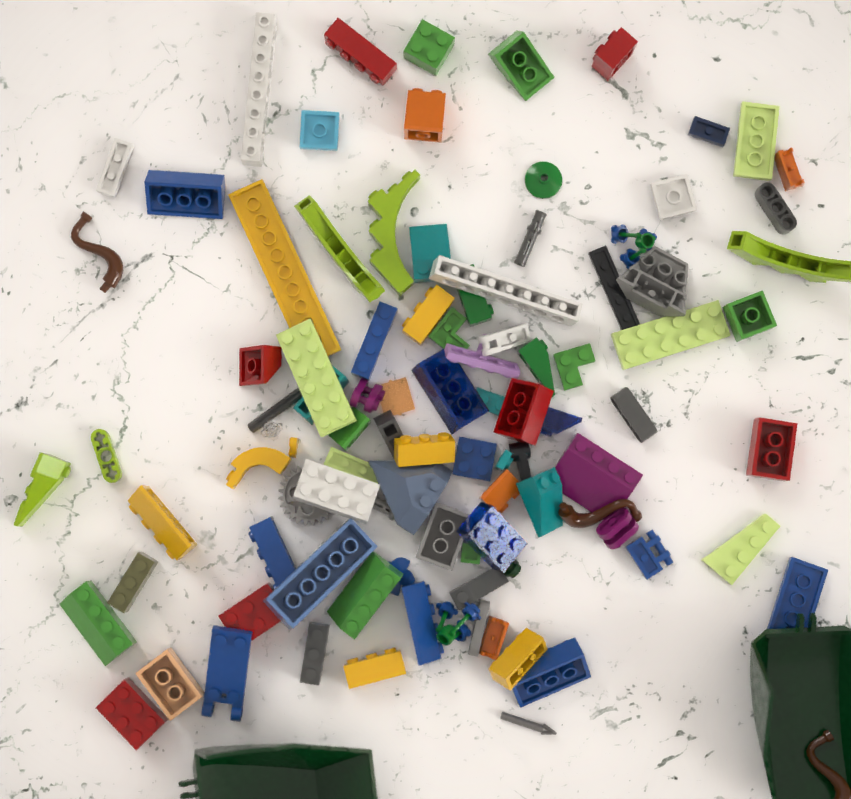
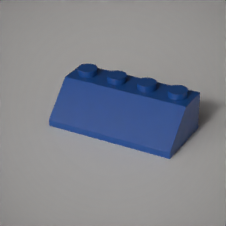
[144,170,225,219]
[401,581,444,666]
[512,637,591,708]

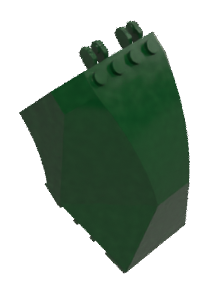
[179,743,378,799]

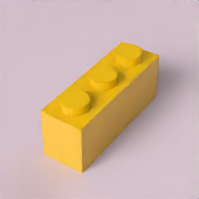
[402,284,455,346]
[394,432,455,467]
[488,628,548,691]
[343,647,406,689]

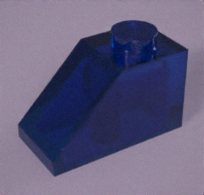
[540,407,582,437]

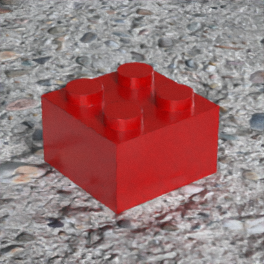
[591,27,638,81]

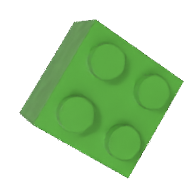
[403,19,455,76]
[722,290,777,342]

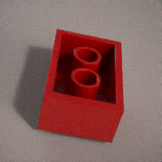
[493,378,554,446]
[746,417,798,481]
[218,582,281,640]
[95,677,168,750]

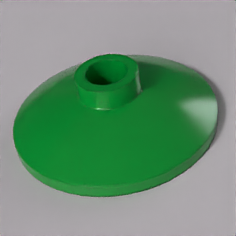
[525,161,562,199]

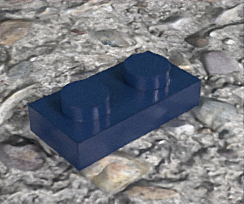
[688,116,730,147]

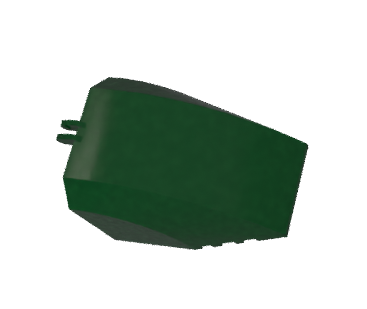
[750,613,851,799]

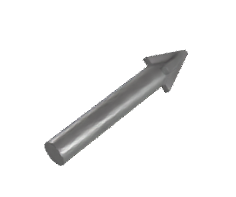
[500,711,557,735]

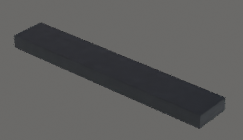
[588,245,640,330]

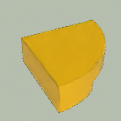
[288,437,299,458]

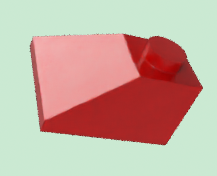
[239,345,282,386]

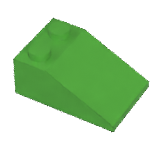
[488,30,555,101]

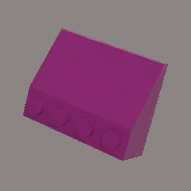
[555,433,643,520]

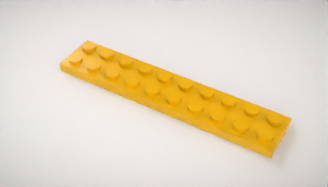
[228,179,342,357]

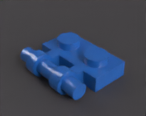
[625,529,673,580]

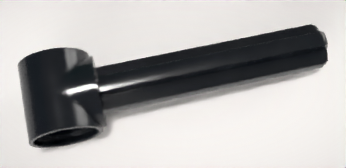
[509,442,531,515]

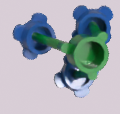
[611,225,657,269]
[435,601,481,645]

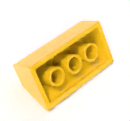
[127,485,198,560]

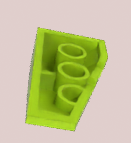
[14,452,71,527]

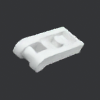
[478,323,531,356]

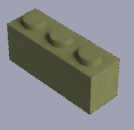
[107,552,159,613]

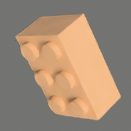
[135,647,205,721]

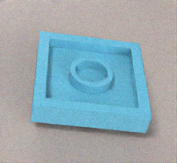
[300,110,340,151]

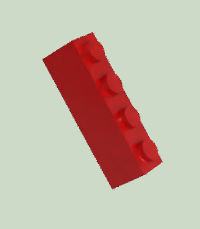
[324,17,397,86]

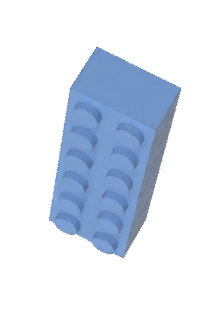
[263,518,378,630]

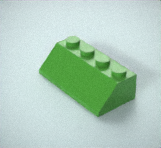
[327,551,404,640]
[59,580,137,666]

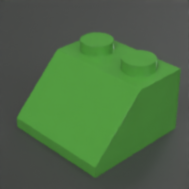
[328,407,371,451]

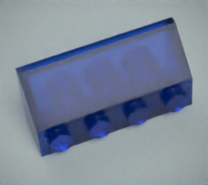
[411,349,489,434]

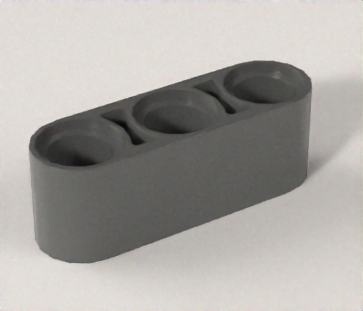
[755,182,797,235]
[610,387,658,443]

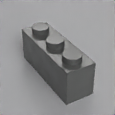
[300,622,330,685]

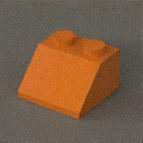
[479,469,520,514]

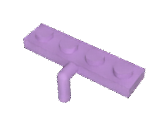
[444,334,520,379]

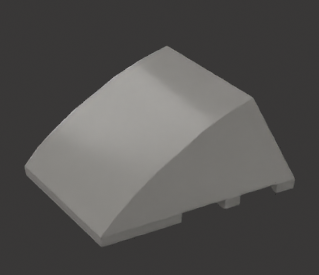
[616,246,688,317]

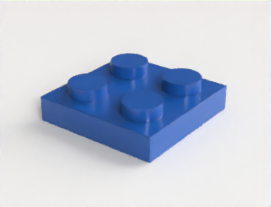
[452,437,497,482]

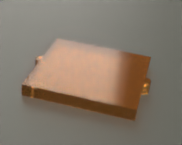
[380,377,415,416]

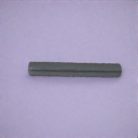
[247,387,303,433]

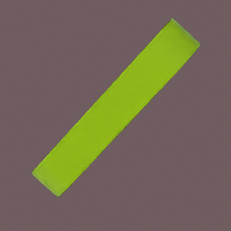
[91,429,122,483]

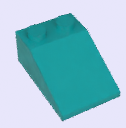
[409,224,451,283]
[516,467,563,538]

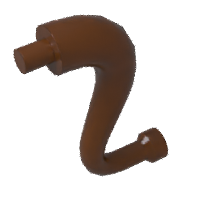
[71,211,124,293]
[558,499,642,528]
[806,729,851,799]

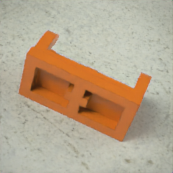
[774,147,805,191]
[479,616,509,660]

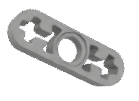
[468,599,490,657]

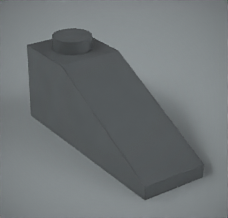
[373,410,403,459]
[449,564,509,610]

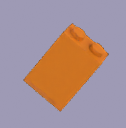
[404,88,446,143]

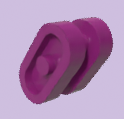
[349,378,385,413]
[596,507,639,549]

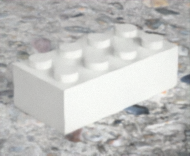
[292,459,380,524]

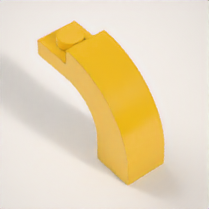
[226,447,292,489]

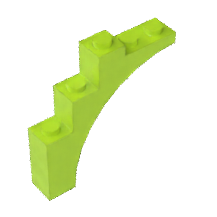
[368,169,420,296]
[294,195,385,302]
[727,231,851,283]

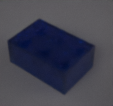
[457,502,528,573]

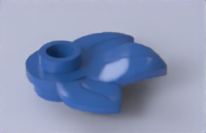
[388,557,415,596]

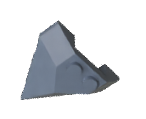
[368,461,453,535]

